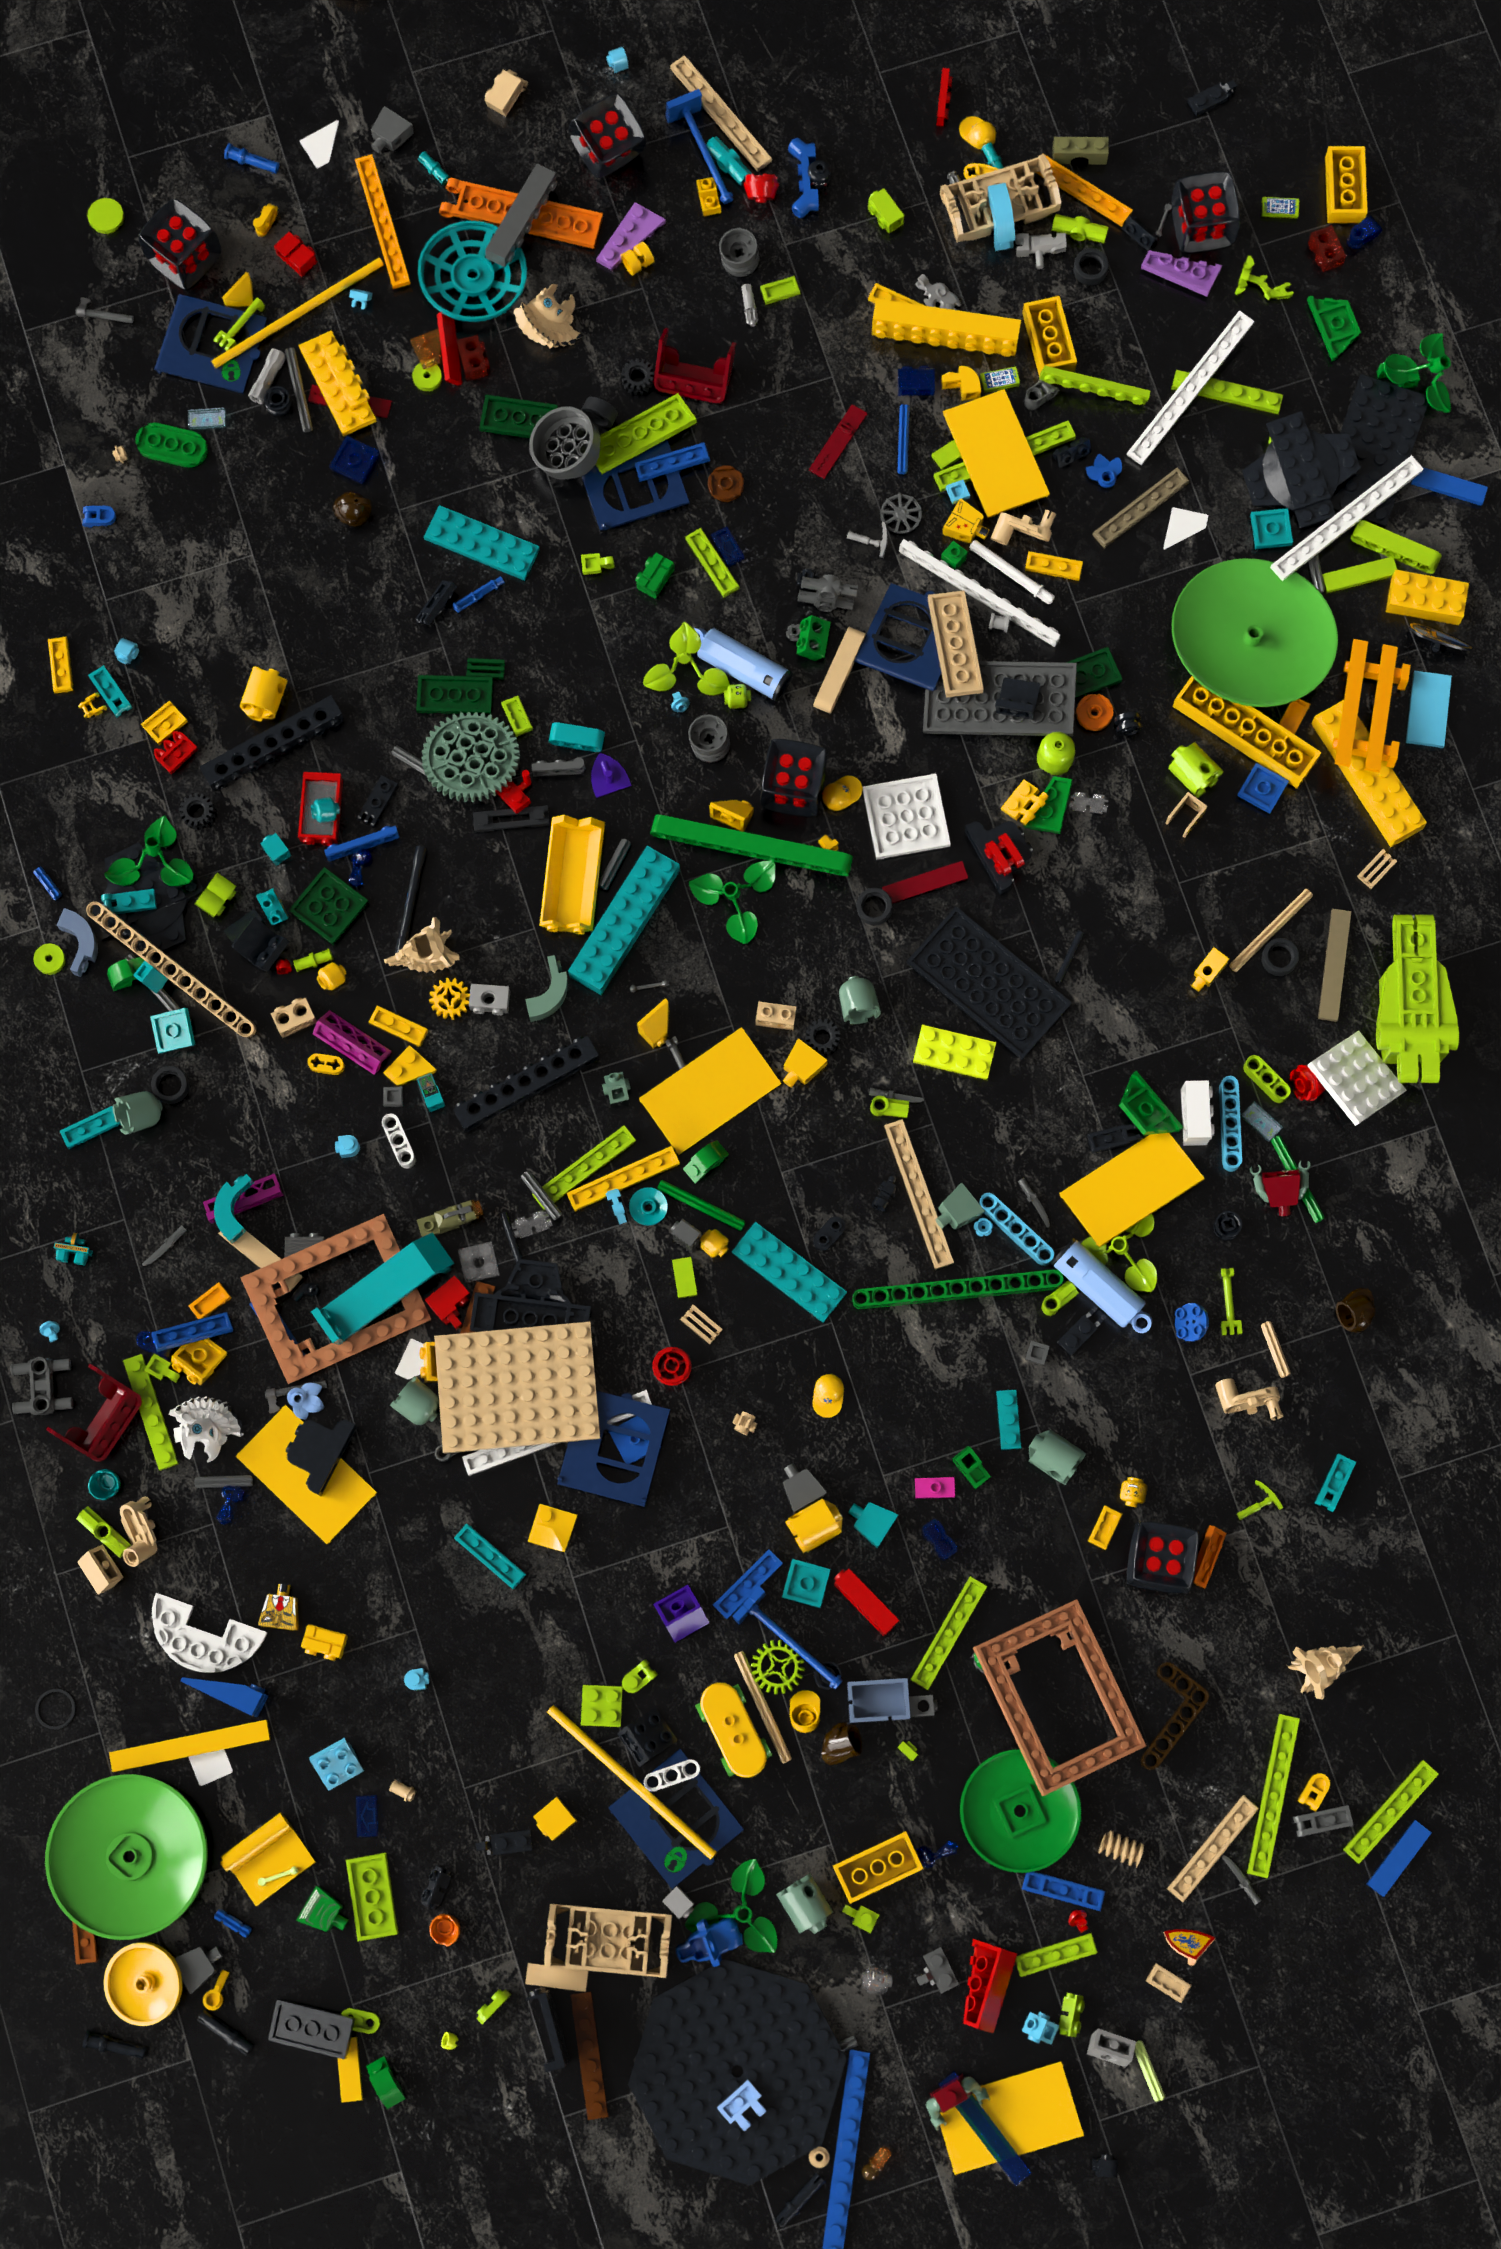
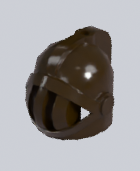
[333,491,372,526]
[1336,1288,1375,1333]
[822,1722,862,1765]

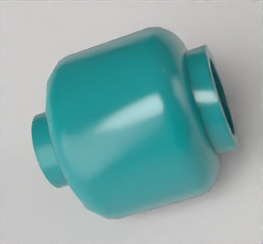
[311,797,340,823]

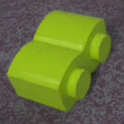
[195,873,236,917]

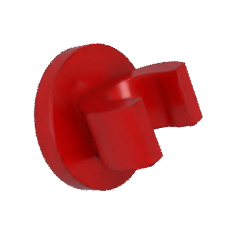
[1068,1910,1088,1933]

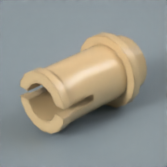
[389,1779,416,1802]

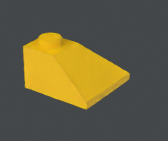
[709,800,754,832]
[637,998,669,1049]

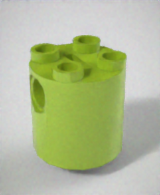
[1168,742,1224,798]

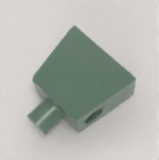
[935,1183,985,1230]

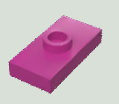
[915,1477,955,1499]

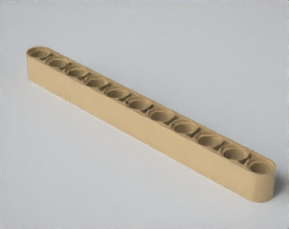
[86,902,256,1037]

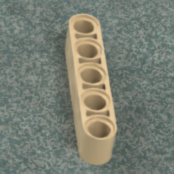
[813,627,866,714]
[218,1231,303,1292]

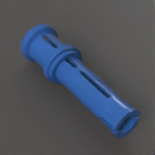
[224,143,280,174]

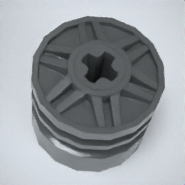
[719,228,759,277]
[688,714,730,763]

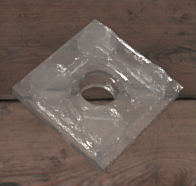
[458,1241,500,1284]

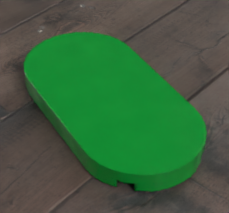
[135,423,208,468]

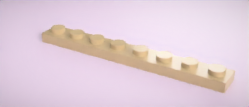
[670,55,772,172]
[884,1119,954,1270]

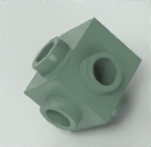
[602,1072,630,1104]

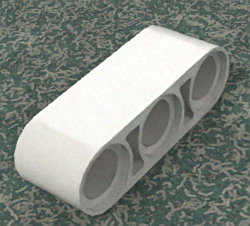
[382,1114,416,1169]
[644,1759,700,1791]

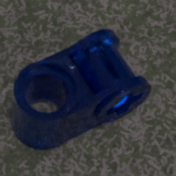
[1347,215,1383,249]
[136,1331,173,1359]

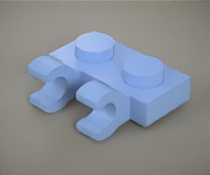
[717,2080,767,2131]

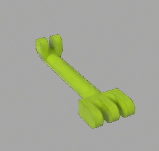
[214,298,265,351]
[1221,1268,1242,1335]

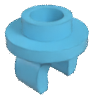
[671,691,690,712]
[40,1321,60,1342]

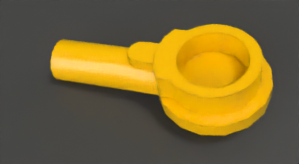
[203,1970,229,2011]

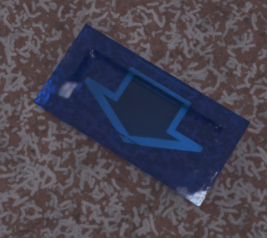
[711,526,744,567]
[356,1795,378,1837]

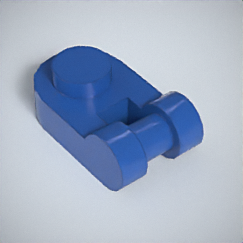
[83,506,116,527]

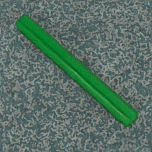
[1271,1135,1324,1223]
[658,1180,745,1231]

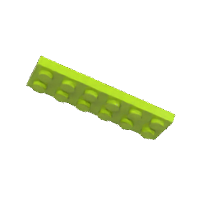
[595,393,697,474]

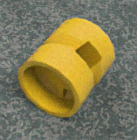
[621,242,654,275]

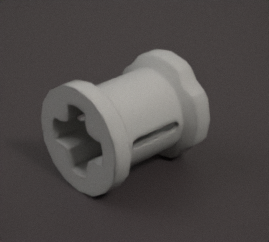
[989,613,1010,633]

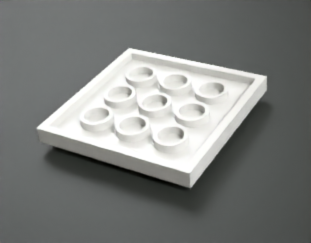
[862,774,951,860]
[1307,1031,1406,1126]

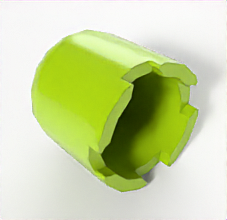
[1037,732,1075,775]

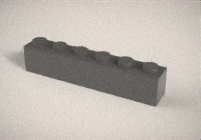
[486,164,557,267]

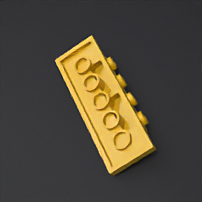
[299,330,377,437]

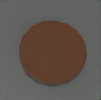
[708,465,744,502]

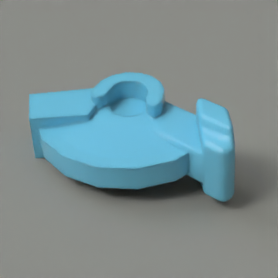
[606,1189,627,1224]

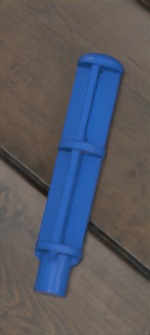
[453,576,504,613]

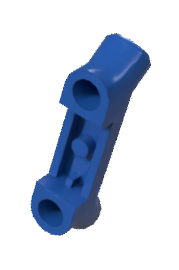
[788,138,819,218]

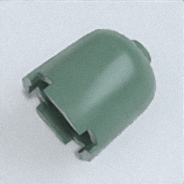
[839,976,881,1024]
[113,1091,162,1134]
[390,1376,440,1425]

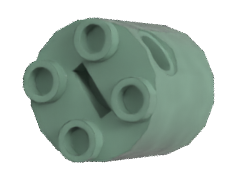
[1029,1429,1086,1485]
[776,1873,833,1934]

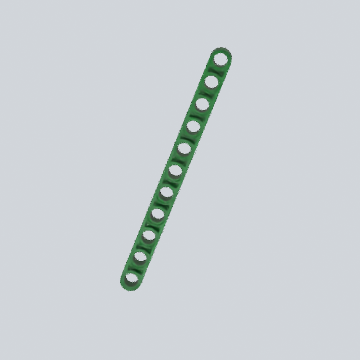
[650,815,853,876]
[852,1270,1063,1309]

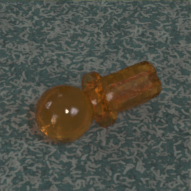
[862,2147,891,2181]

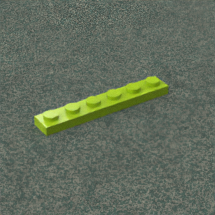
[1039,366,1150,405]
[1171,370,1283,414]
[532,1125,636,1210]
[123,1354,179,1471]
[911,1577,987,1690]
[1343,1760,1438,1864]

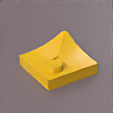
[528,1504,577,1552]

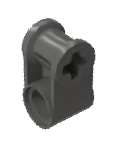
[1024,380,1059,410]

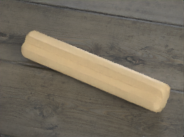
[1261,1321,1291,1378]

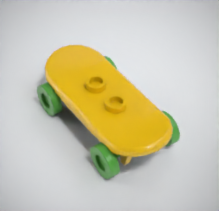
[695,1683,772,1778]

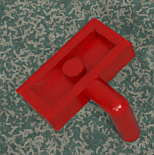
[495,770,531,814]

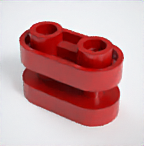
[984,833,1025,876]

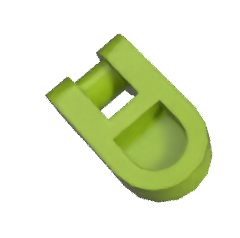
[622,1659,658,1693]

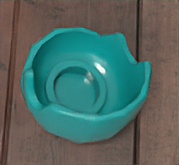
[88,1469,121,1500]

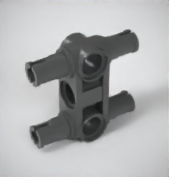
[797,575,858,612]
[10,1357,73,1416]

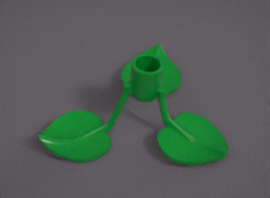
[1384,333,1451,413]
[105,816,193,886]
[689,861,775,944]
[685,1859,777,1952]

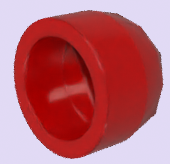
[276,959,292,974]

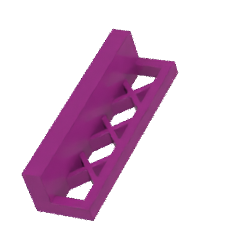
[312,1010,391,1075]
[203,1173,283,1224]

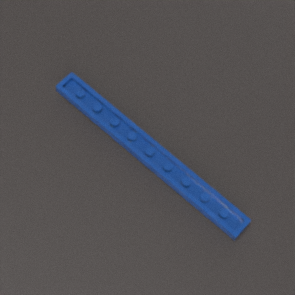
[822,2049,870,2249]

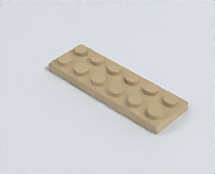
[927,590,984,698]

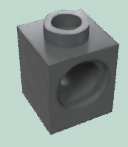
[909,1695,938,1717]

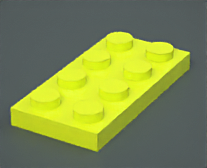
[913,1025,996,1080]

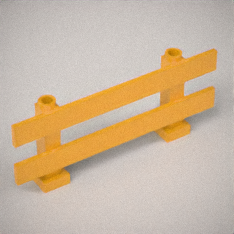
[1332,639,1410,773]

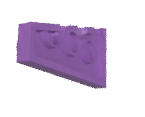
[596,202,666,270]
[1141,250,1222,297]

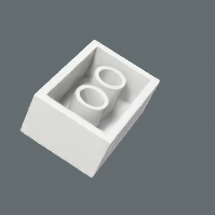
[1181,1081,1214,1146]

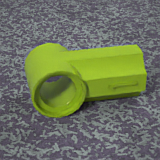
[870,1096,909,1118]
[1041,1281,1079,1316]

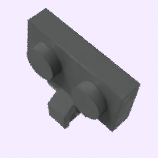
[916,1947,959,1994]

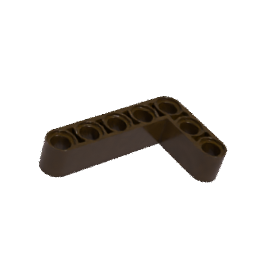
[1140,1662,1209,1770]

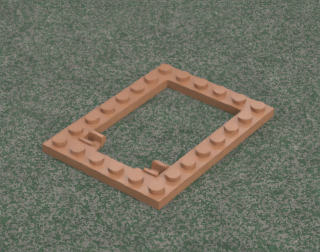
[241,1214,431,1384]
[973,1599,1146,1796]

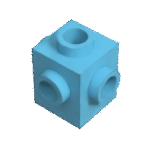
[1022,2012,1059,2045]

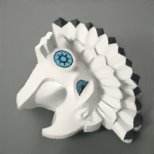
[169,1396,244,1462]

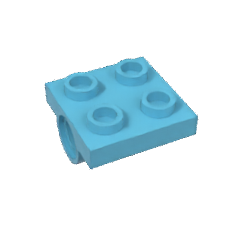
[309,1738,364,1791]

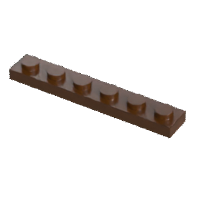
[571,1991,608,2120]

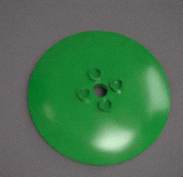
[960,1749,1081,1873]

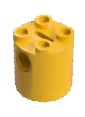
[240,667,288,721]
[785,1499,842,1553]

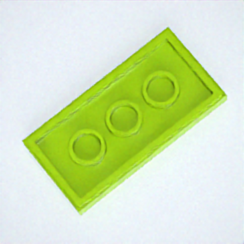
[346,1853,398,1941]

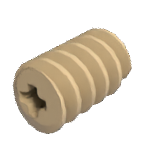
[1098,1831,1144,1868]

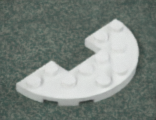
[152,1593,267,1673]

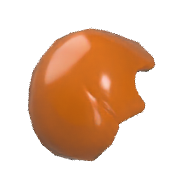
[429,1914,460,1946]

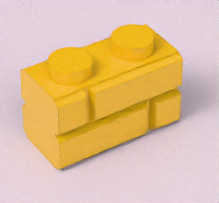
[301,1624,348,1661]

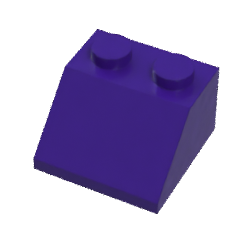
[654,1585,709,1642]

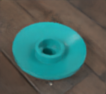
[629,1187,668,1226]

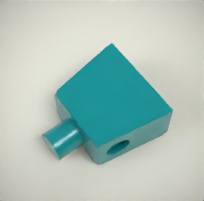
[848,1502,898,1548]

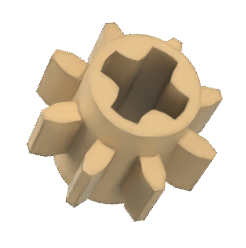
[733,1411,757,1435]

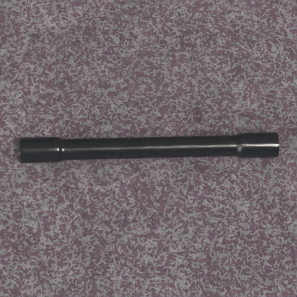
[395,846,427,954]

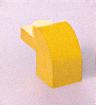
[941,366,981,401]

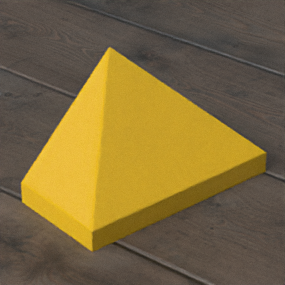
[222,272,253,307]

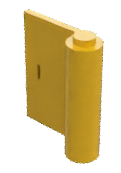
[220,1812,316,1907]

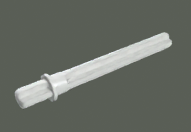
[970,540,1055,604]

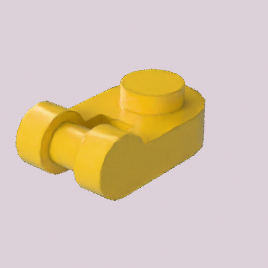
[253,204,278,237]
[1298,1773,1330,1812]

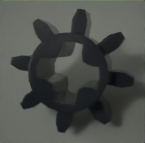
[797,569,819,591]

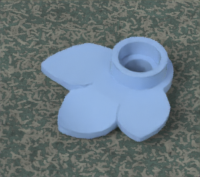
[287,1382,324,1420]

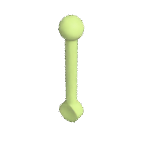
[258,1866,298,1886]

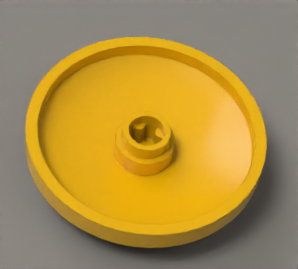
[104,1942,182,2026]

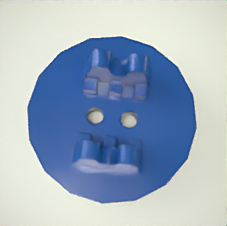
[1175,1303,1209,1342]

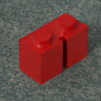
[274,232,317,277]

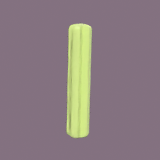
[1134,2041,1165,2102]

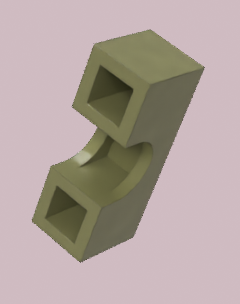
[1052,137,1109,164]

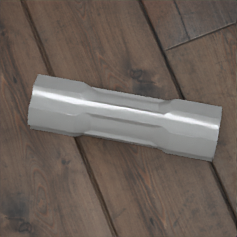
[248,348,286,404]

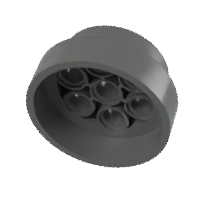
[529,407,600,480]

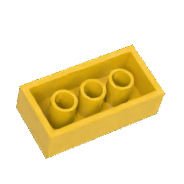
[1325,146,1367,223]
[1022,296,1077,378]
[1386,570,1469,625]
[833,1831,923,1903]

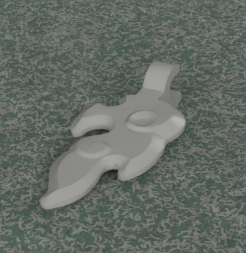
[915,274,961,311]

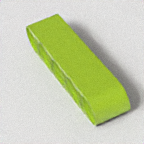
[1351,520,1442,574]

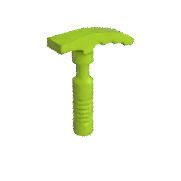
[1237,1480,1283,1520]

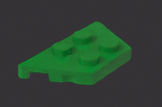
[1307,296,1361,361]
[1119,1071,1183,1135]

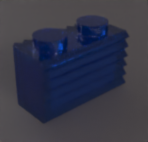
[897,366,935,396]

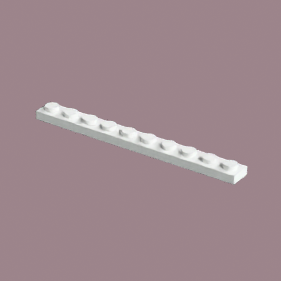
[1127,311,1254,466]
[1270,455,1423,581]
[899,539,1060,647]
[462,1390,652,1476]

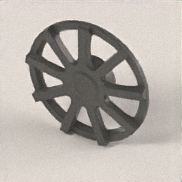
[880,494,922,534]

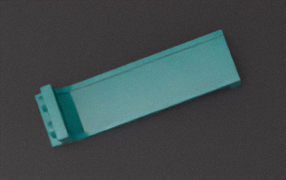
[311,1232,454,1345]

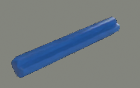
[898,404,910,474]

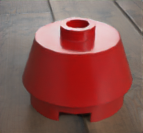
[743,174,779,203]
[1290,1065,1326,1101]
[652,1347,692,1386]

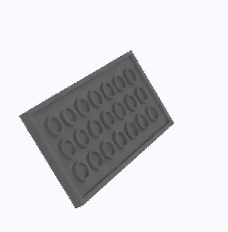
[923,661,1077,736]

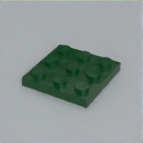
[289,867,369,945]

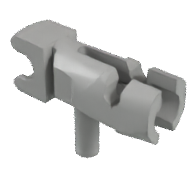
[1015,233,1066,269]

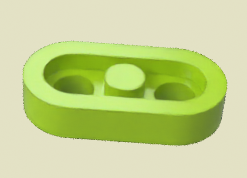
[476,1989,511,2024]
[341,2008,380,2034]

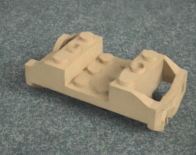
[940,154,1061,242]
[544,1904,672,1978]

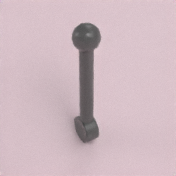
[1155,204,1172,238]
[630,981,669,992]

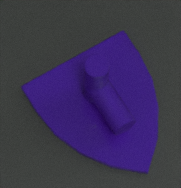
[591,753,631,798]

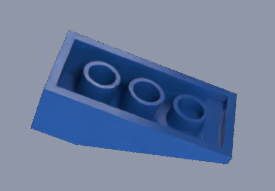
[181,1678,269,1717]

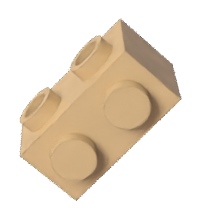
[78,1544,123,1595]

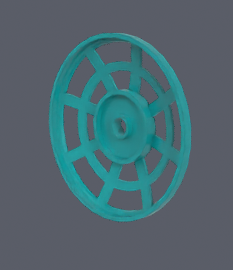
[418,221,527,322]

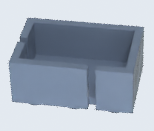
[847,1678,910,1723]

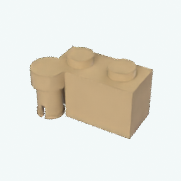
[485,70,528,117]

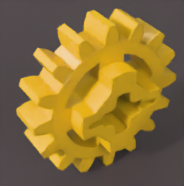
[429,978,470,1020]

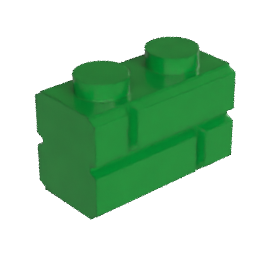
[635,553,675,599]

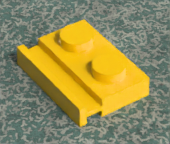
[141,700,188,746]

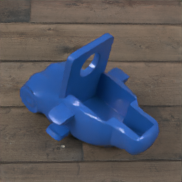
[675,1918,743,1967]

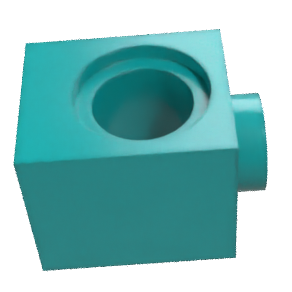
[260,833,291,866]
[133,961,168,994]

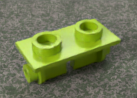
[1058,1993,1085,2037]

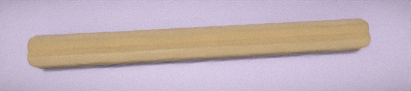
[1229,889,1313,972]
[734,1651,791,1763]

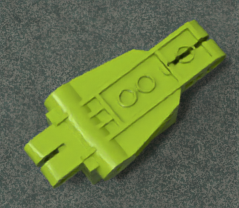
[1376,915,1459,1083]

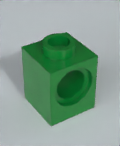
[941,541,968,570]

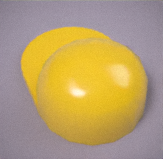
[959,116,996,149]
[822,776,863,811]
[813,1374,844,1418]
[790,1690,820,1733]

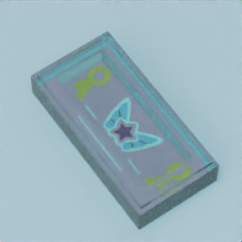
[188,408,226,430]
[1241,1101,1283,1142]

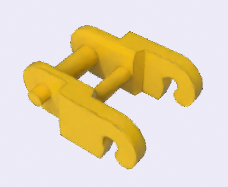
[78,693,107,718]

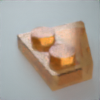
[410,328,441,370]

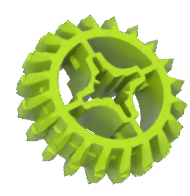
[751,1640,805,1694]

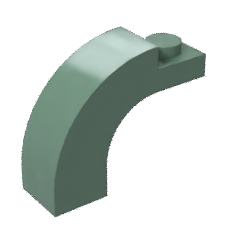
[525,955,568,1022]

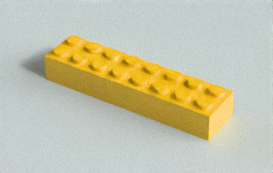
[872,299,1021,357]
[1173,676,1321,788]
[1311,700,1427,847]

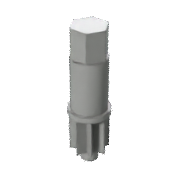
[741,284,758,327]

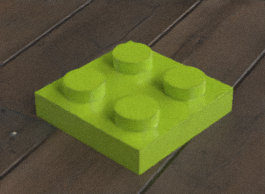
[581,1685,623,1727]

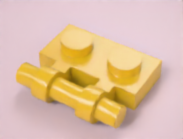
[1001,780,1049,826]

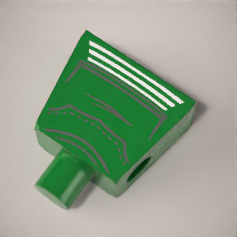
[297,1886,349,1932]

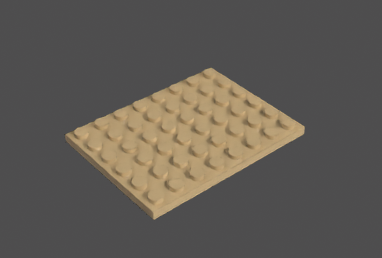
[434,1322,600,1453]

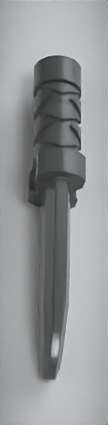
[869,1088,924,1103]
[1018,1178,1050,1228]
[142,1225,187,1266]
[1221,1855,1261,1905]

